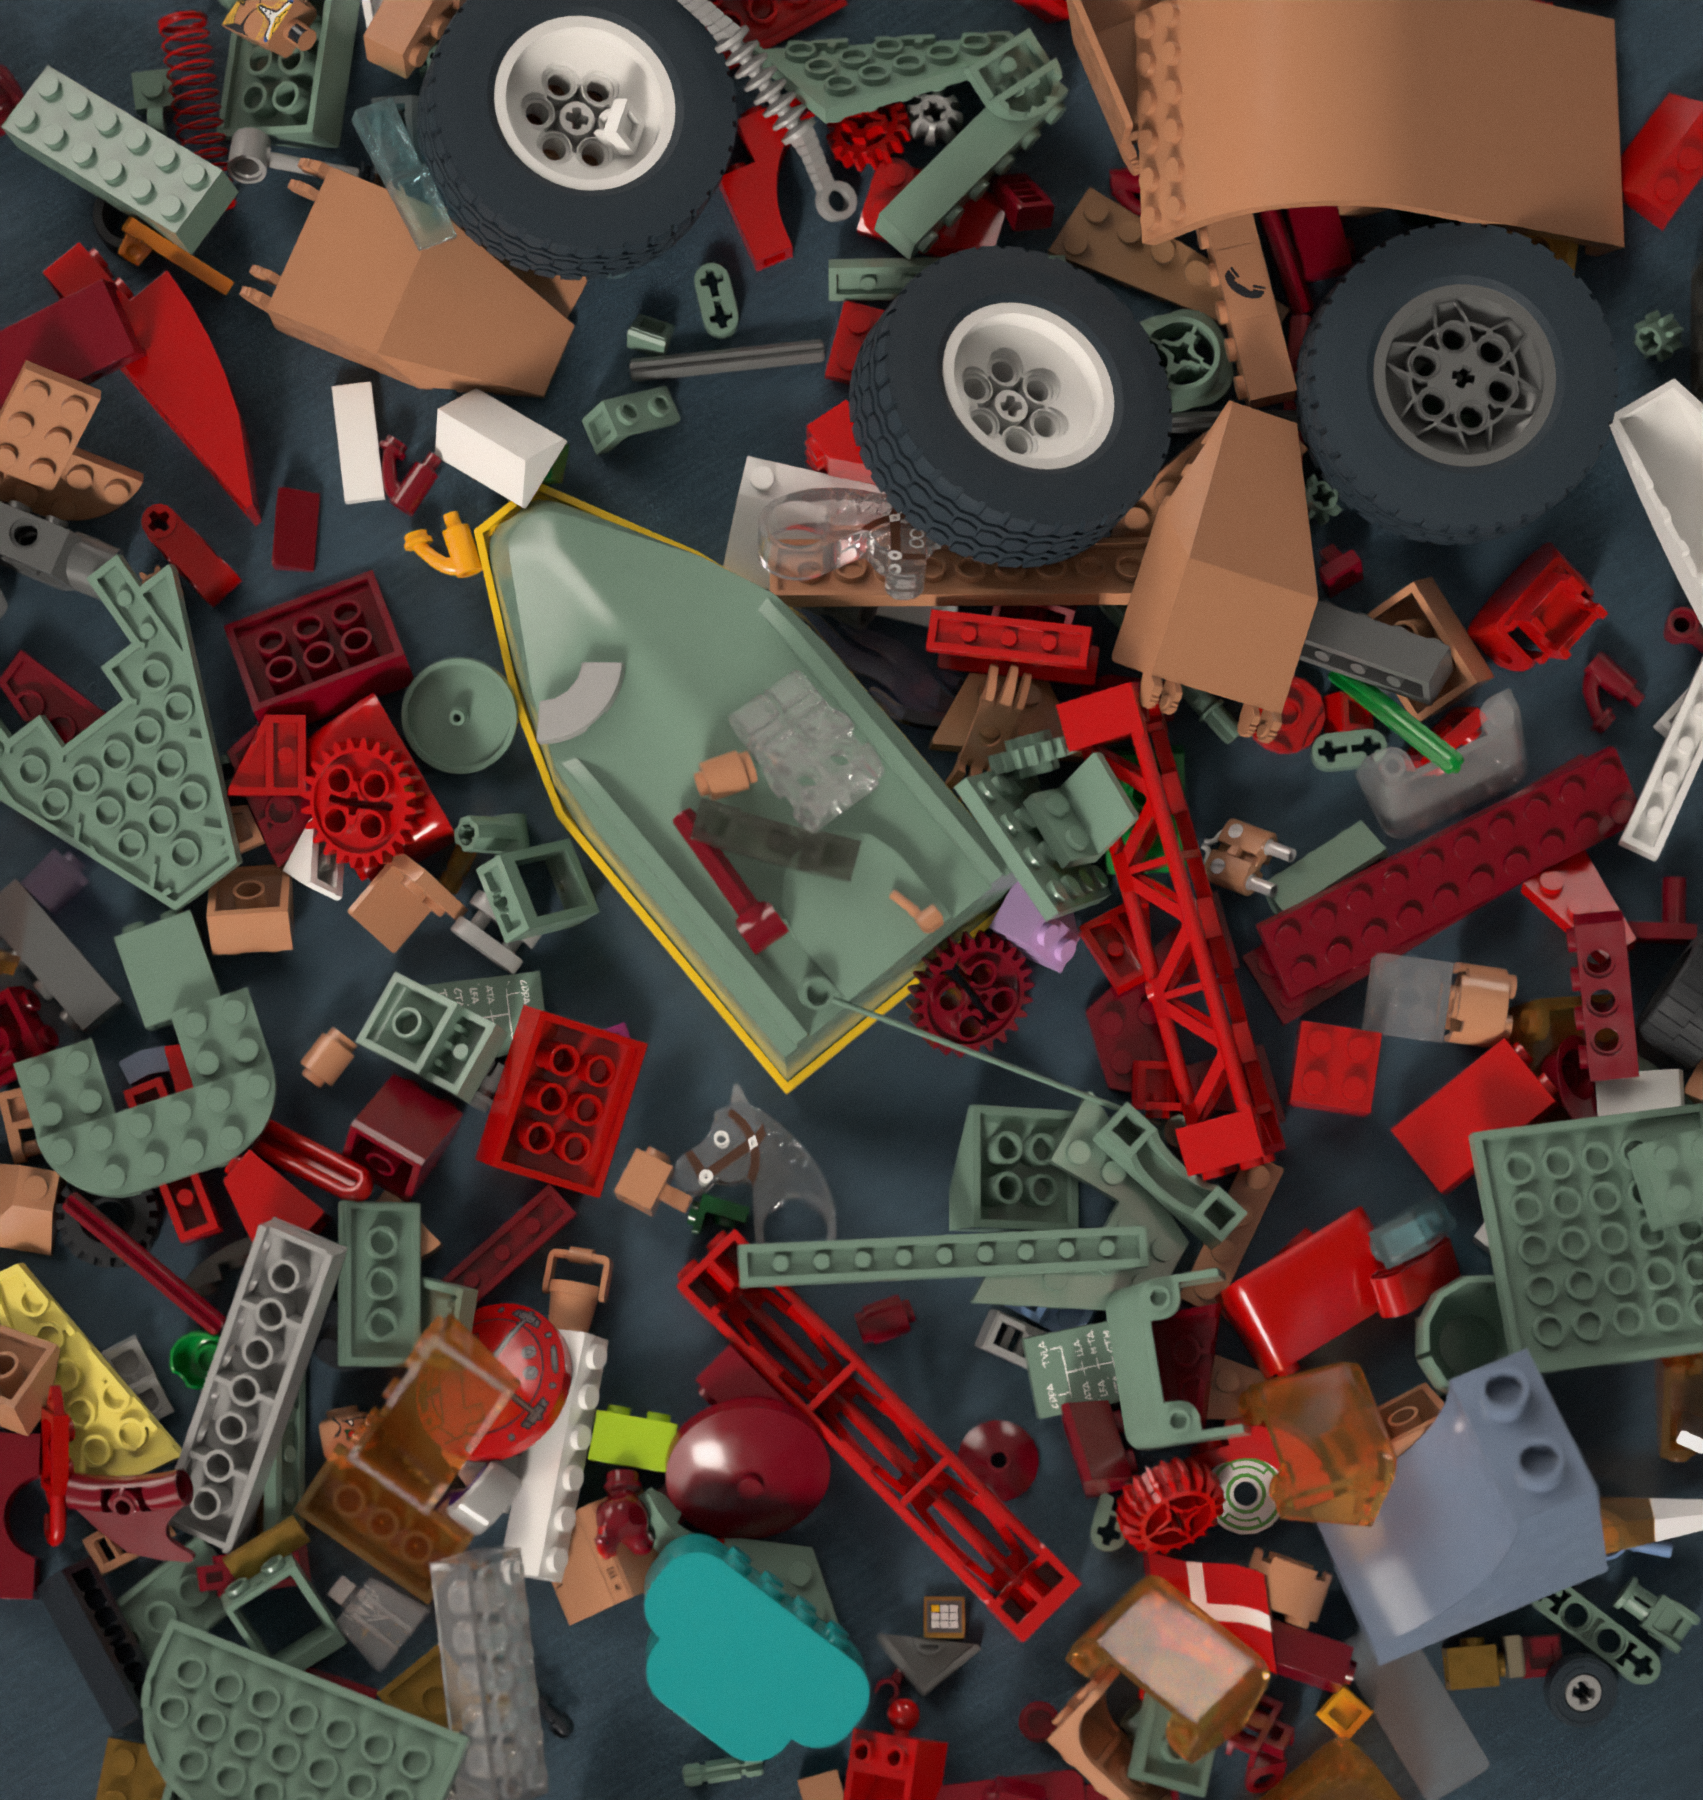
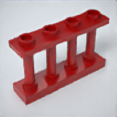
[926,609,1100,687]

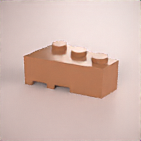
[363,0,467,79]

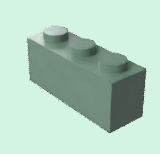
[1265,820,1389,914]

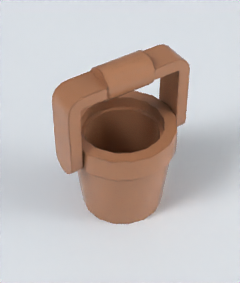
[542,1246,614,1333]

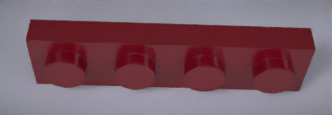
[441,1183,577,1305]

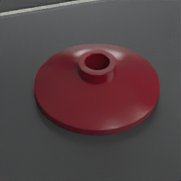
[957,1420,1039,1502]

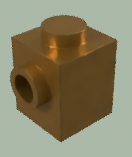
[1442,1637,1506,1690]

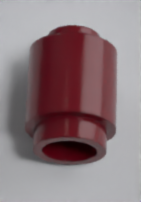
[853,1294,916,1345]

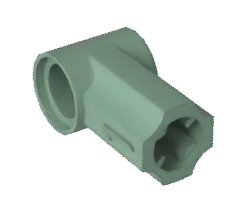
[454,813,530,857]

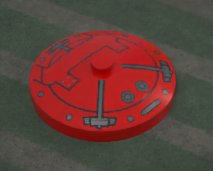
[417,1303,572,1462]

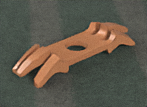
[945,663,1032,802]

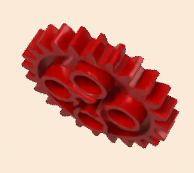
[301,737,425,868]

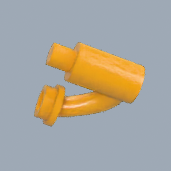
[403,511,483,578]

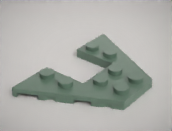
[970,1091,1189,1311]

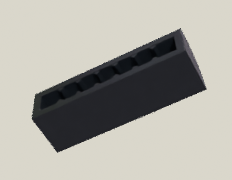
[36,1556,150,1732]

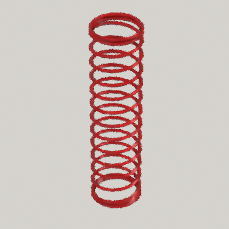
[157,11,237,211]

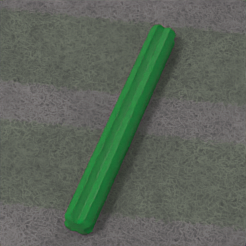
[1328,671,1464,774]

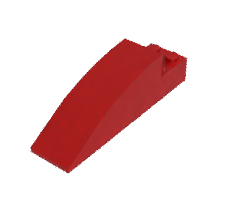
[43,242,262,526]

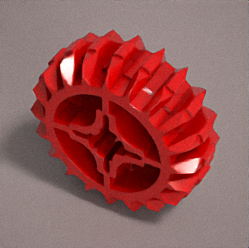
[1115,1456,1226,1555]

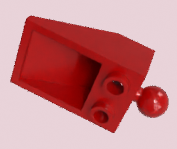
[843,1698,948,1800]

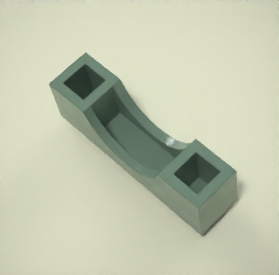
[1092,1102,1248,1250]

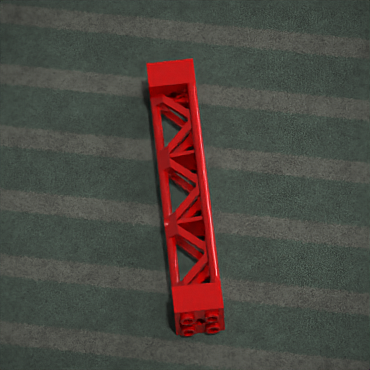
[1056,682,1286,1181]
[676,1228,1082,1643]

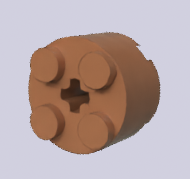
[1442,962,1517,1048]
[1248,1547,1333,1629]

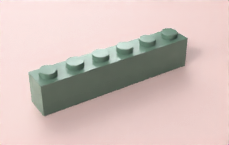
[874,83,1069,260]

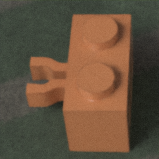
[614,1146,693,1217]

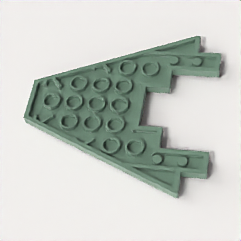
[0,554,243,911]

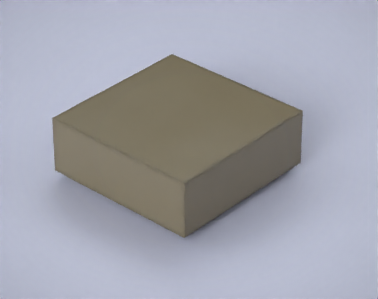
[1500,1635,1526,1678]

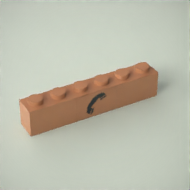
[1196,213,1297,409]

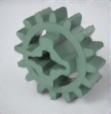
[988,729,1076,780]

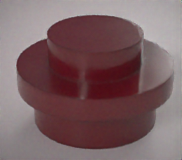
[1018,1701,1058,1743]

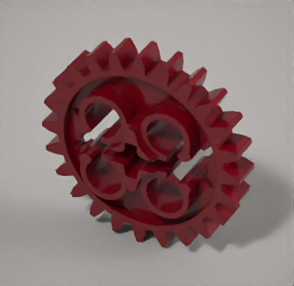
[906,930,1034,1058]

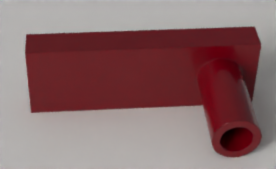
[1627,876,1697,946]

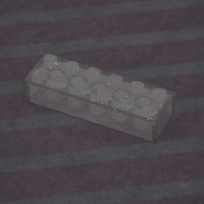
[430,1547,549,1800]

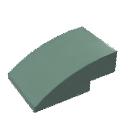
[355,972,509,1104]

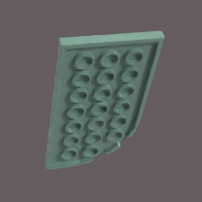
[141,1618,472,1800]

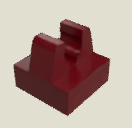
[1319,544,1364,598]

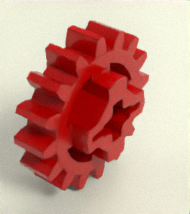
[826,102,912,171]

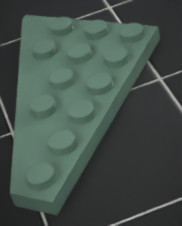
[752,31,1016,124]

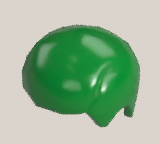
[170,1329,221,1390]

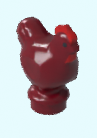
[595,1470,654,1560]

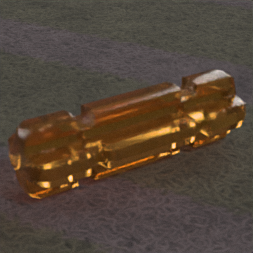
[438,844,478,895]

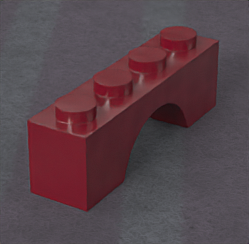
[0,1433,41,1600]

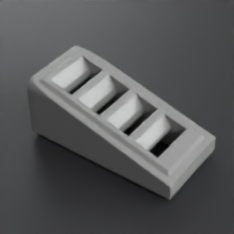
[975,1309,1046,1369]

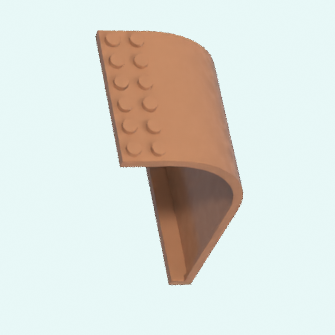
[1134,0,1624,257]

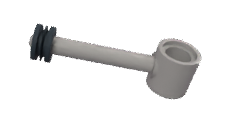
[227,128,378,185]

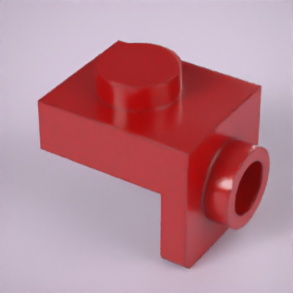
[1132,1060,1183,1119]

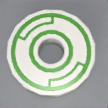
[1212,1458,1286,1535]

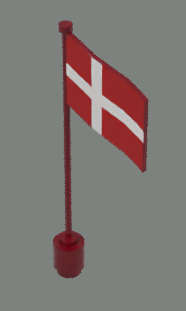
[1138,1550,1279,1800]

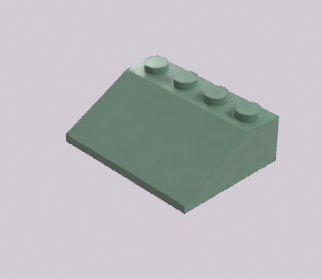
[216,0,360,149]

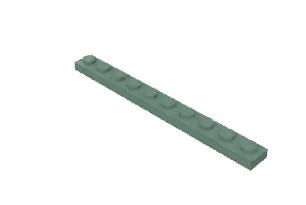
[737,1226,1149,1288]

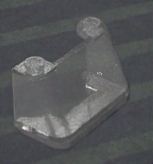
[1355,688,1528,839]

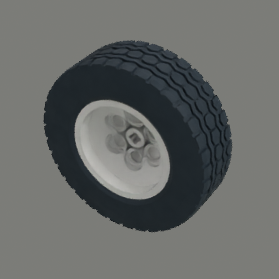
[417,0,737,280]
[849,246,1173,568]

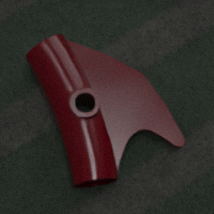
[66,1468,196,1562]

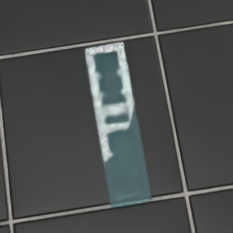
[351,97,457,251]

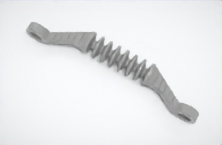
[677,0,857,222]

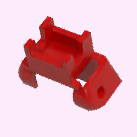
[1467,542,1608,671]

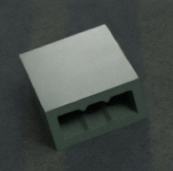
[114,909,223,1032]

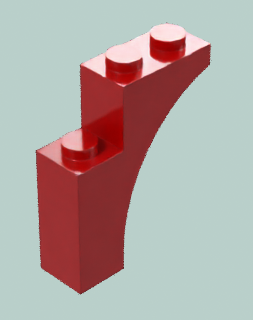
[719,92,815,272]

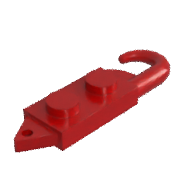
[41,1385,75,1547]

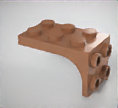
[1047,1657,1172,1800]

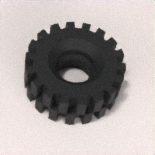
[56,1184,163,1269]

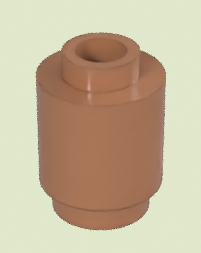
[693,750,758,802]
[299,1027,358,1088]

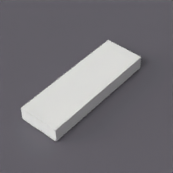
[332,381,385,504]

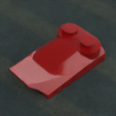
[857,157,1005,257]

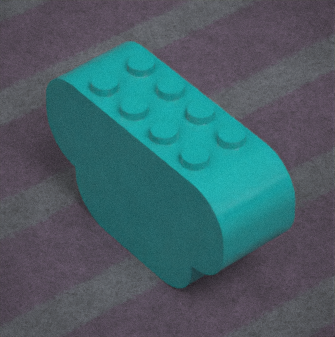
[644,1534,870,1762]

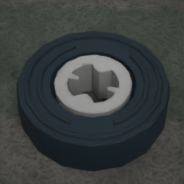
[1543,1652,1618,1728]

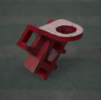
[1218,1690,1295,1793]

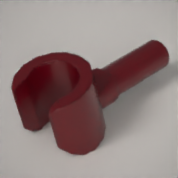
[875,1668,904,1704]

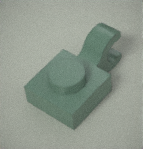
[131,68,176,137]

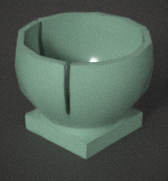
[1414,1275,1509,1396]

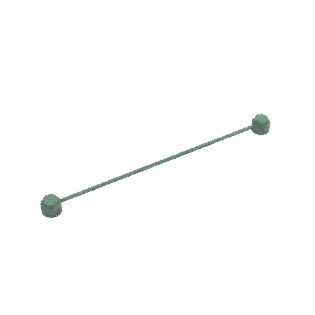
[798,976,1186,1147]

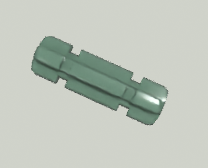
[682,1757,764,1787]

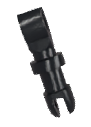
[506,1669,574,1738]

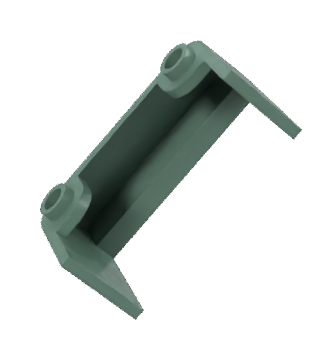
[1106,1268,1251,1451]

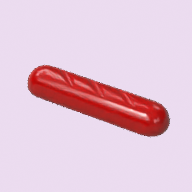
[251,1119,374,1202]

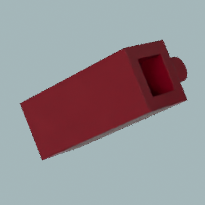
[1256,1619,1357,1694]

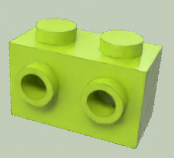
[588,1404,679,1474]

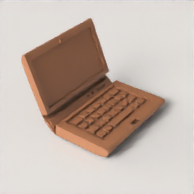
[551,1489,659,1626]

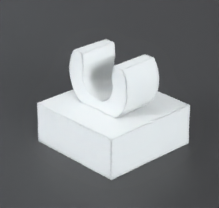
[594,99,646,155]

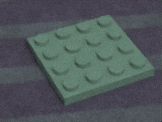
[954,770,1112,922]

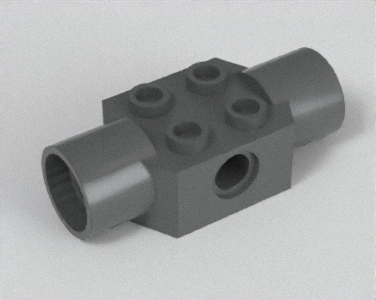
[0,499,124,601]

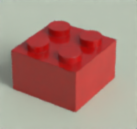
[1286,1020,1382,1118]

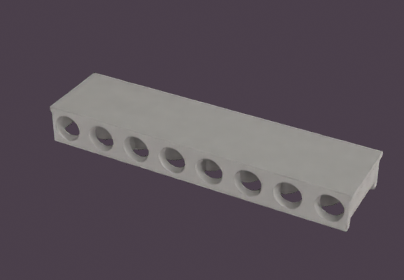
[169,1217,348,1554]

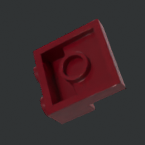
[0,985,59,1089]

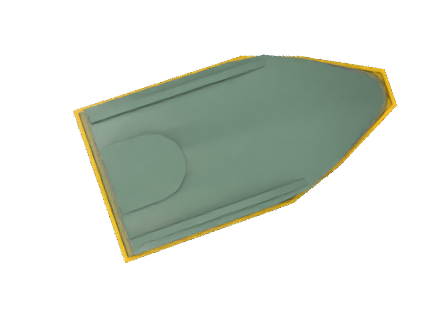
[474,483,1018,1095]

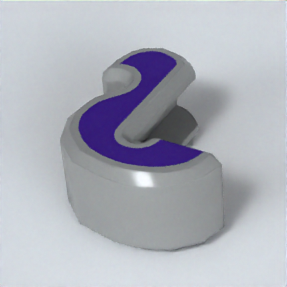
[434,1460,522,1540]

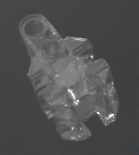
[729,670,885,833]

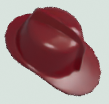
[1540,1035,1598,1120]

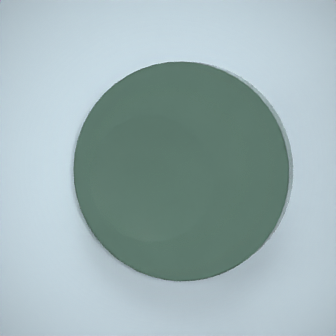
[401,657,519,774]

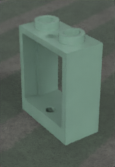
[476,838,600,943]
[221,1553,347,1671]

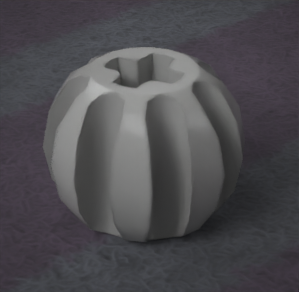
[906,89,964,147]

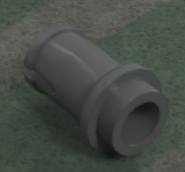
[469,1060,504,1113]

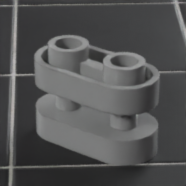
[450,889,542,975]

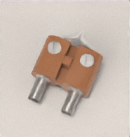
[1201,818,1296,897]

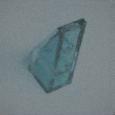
[1368,1190,1458,1270]

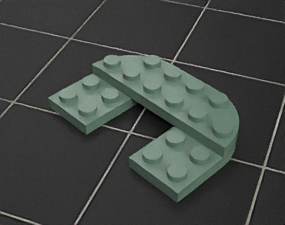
[13,987,277,1198]

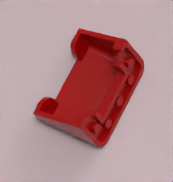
[306,693,455,882]
[1214,1205,1390,1380]

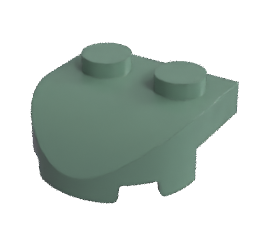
[963,28,1062,121]

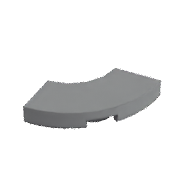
[536,662,626,744]

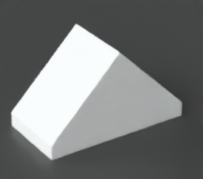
[283,818,344,901]

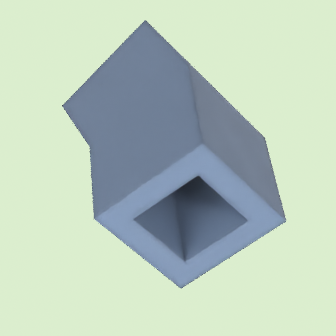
[118,1046,171,1087]

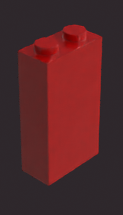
[1390,1038,1560,1195]

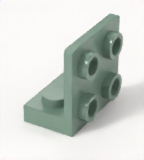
[1023,752,1139,869]

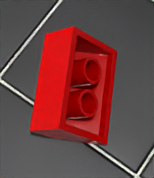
[1620,93,1703,231]
[804,399,875,485]

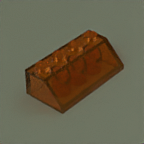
[293,1442,474,1604]

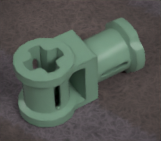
[1612,1576,1701,1654]

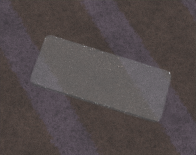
[1342,1631,1489,1800]

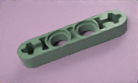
[1530,1587,1661,1685]

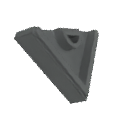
[874,1633,981,1697]

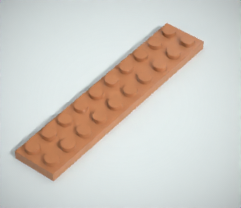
[768,537,1149,607]

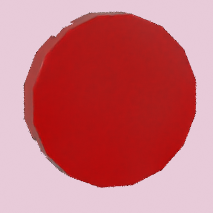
[1252,675,1326,754]

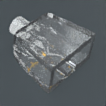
[328,1575,432,1672]

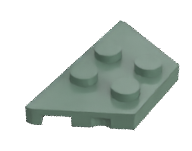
[724,1538,839,1624]

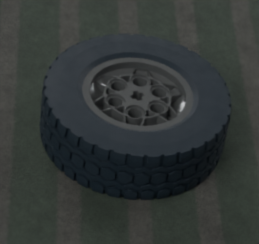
[1295,222,1619,545]

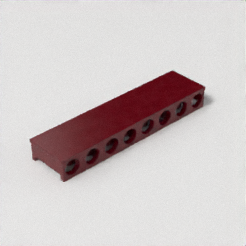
[0,279,147,410]

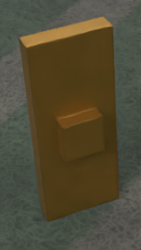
[222,1515,310,1580]

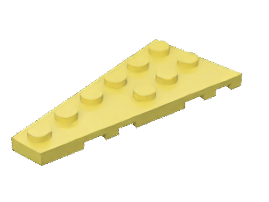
[0,1263,182,1476]

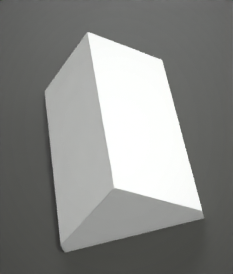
[435,388,567,509]

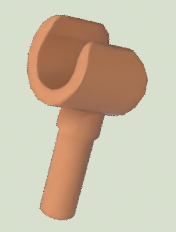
[889,889,944,934]

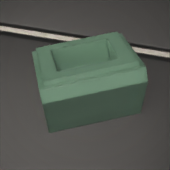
[627,314,675,356]

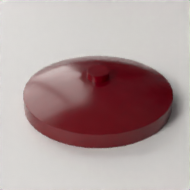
[665,1398,830,1539]

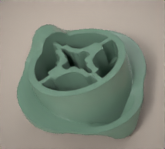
[1140,309,1233,412]

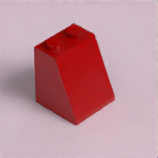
[223,1149,333,1243]

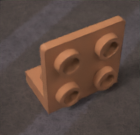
[348,854,468,953]

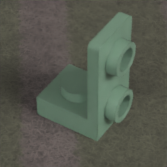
[582,386,680,455]

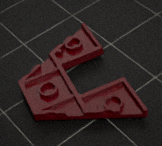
[1085,891,1286,1124]

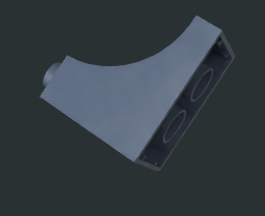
[1310,1348,1608,1666]

